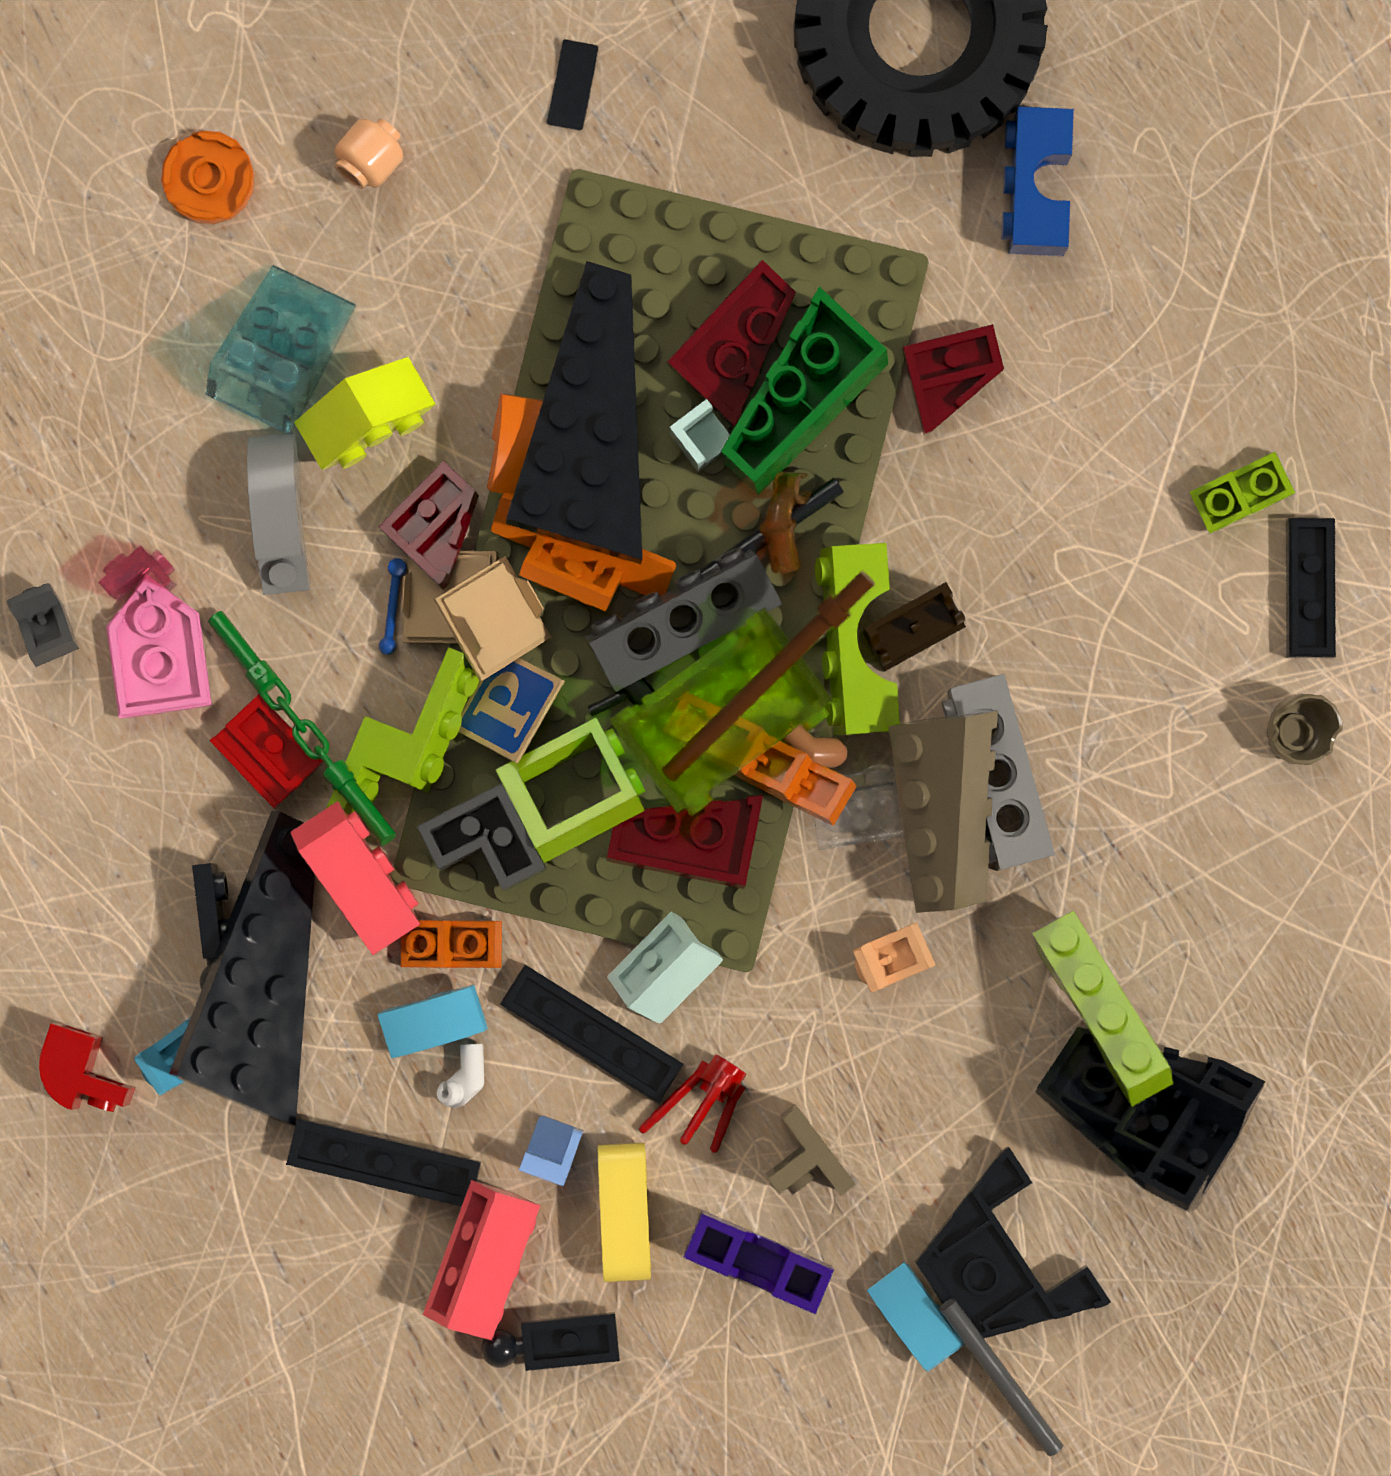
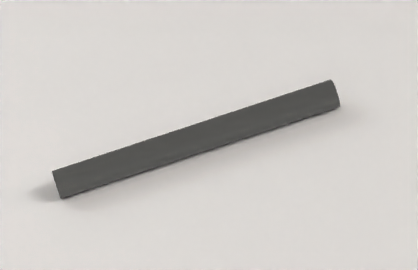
[939,1298,1063,1456]

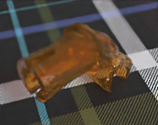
[759,472,812,574]

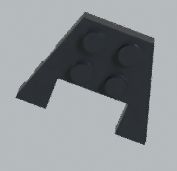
[915,1146,1111,1338]

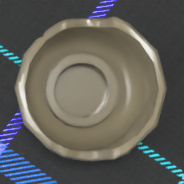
[1267,693,1343,765]

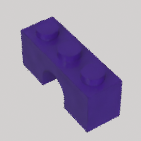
[684,1210,834,1315]

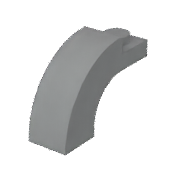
[247,433,310,595]

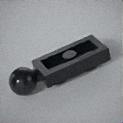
[192,863,229,990]
[481,1312,620,1371]

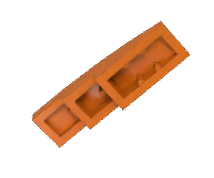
[663,693,856,826]

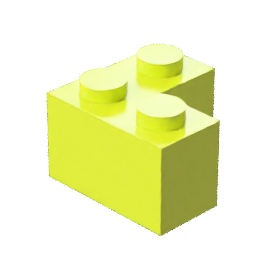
[294,357,436,470]

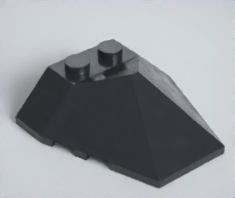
[1036,1027,1266,1212]

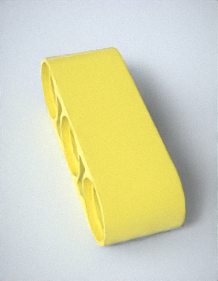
[598,1143,651,1282]

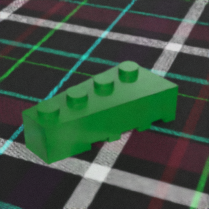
[721,286,889,495]

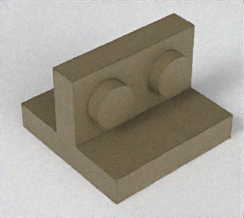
[766,1104,856,1196]

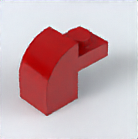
[39,1022,136,1112]

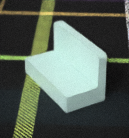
[607,912,723,1023]

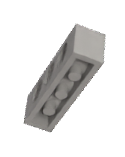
[942,674,1055,871]

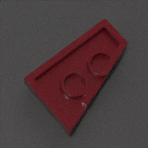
[666,260,796,427]
[606,795,763,889]

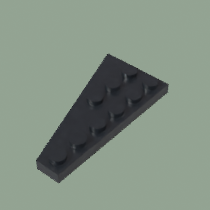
[506,261,642,564]
[169,811,315,1126]

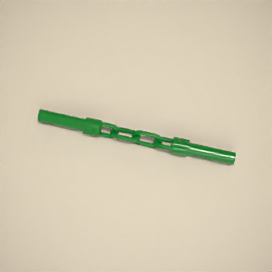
[208,611,396,846]

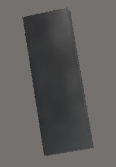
[1286,518,1336,659]

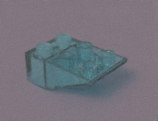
[205,265,356,434]

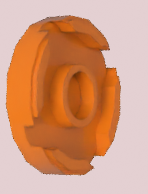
[161,130,255,225]

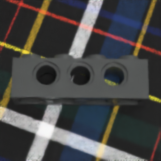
[585,547,782,692]

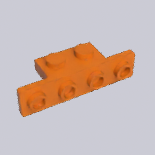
[491,493,676,611]

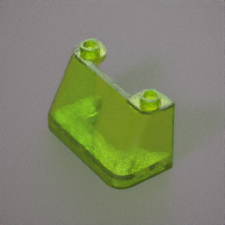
[610,607,833,816]

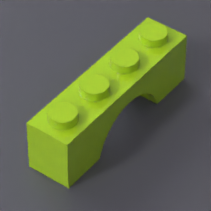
[815,543,900,735]
[1032,910,1173,1107]

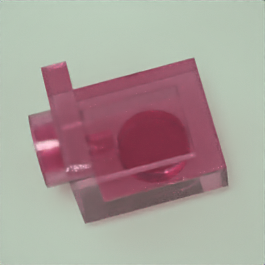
[98,545,177,601]

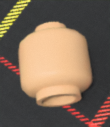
[334,119,403,189]

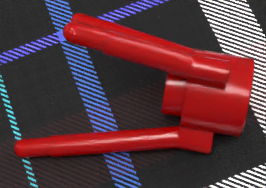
[639,1054,747,1153]

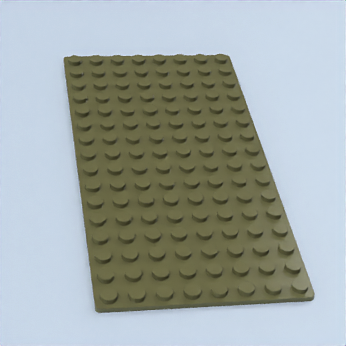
[391,169,928,972]

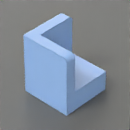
[519,1116,584,1186]

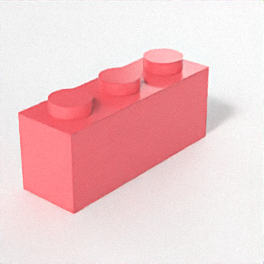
[290,801,420,955]
[423,1180,541,1340]

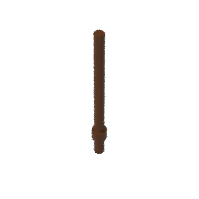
[661,571,875,782]

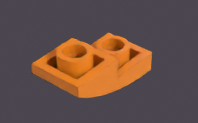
[487,393,543,495]
[401,920,502,968]

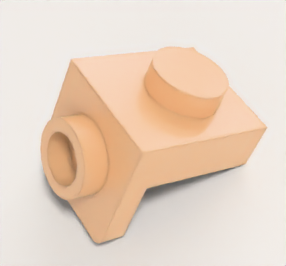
[853,922,935,993]

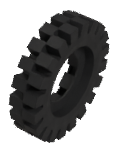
[794,0,1048,157]

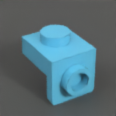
[134,1019,190,1095]

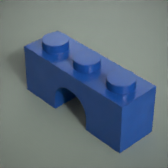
[1001,107,1074,256]

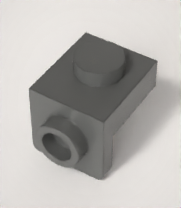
[7,583,79,667]

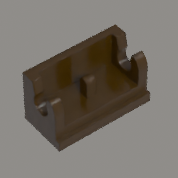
[862,582,966,672]

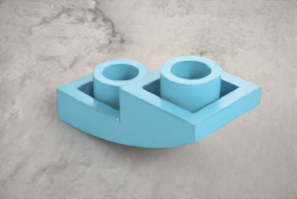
[377,984,488,1059]
[867,1263,965,1372]

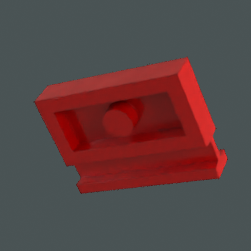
[209,694,324,809]

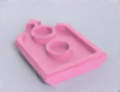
[106,574,212,719]

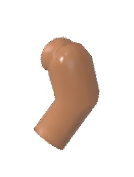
[781,721,848,768]

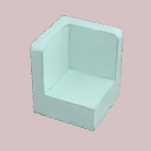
[669,399,730,472]

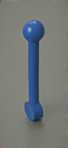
[378,558,407,655]

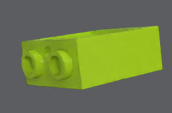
[496,718,646,863]

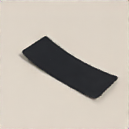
[547,39,598,131]

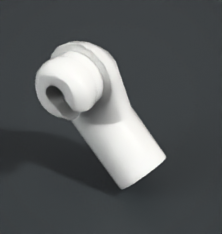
[437,1044,484,1108]

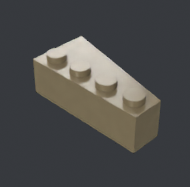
[889,711,998,913]

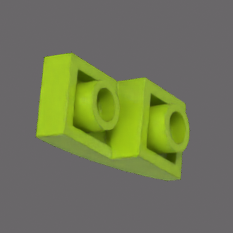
[1189,451,1296,534]

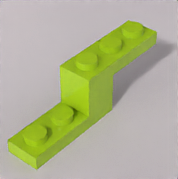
[326,647,479,815]

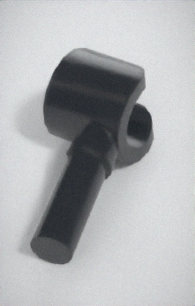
[588,678,655,716]

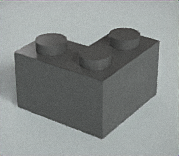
[417,783,547,891]

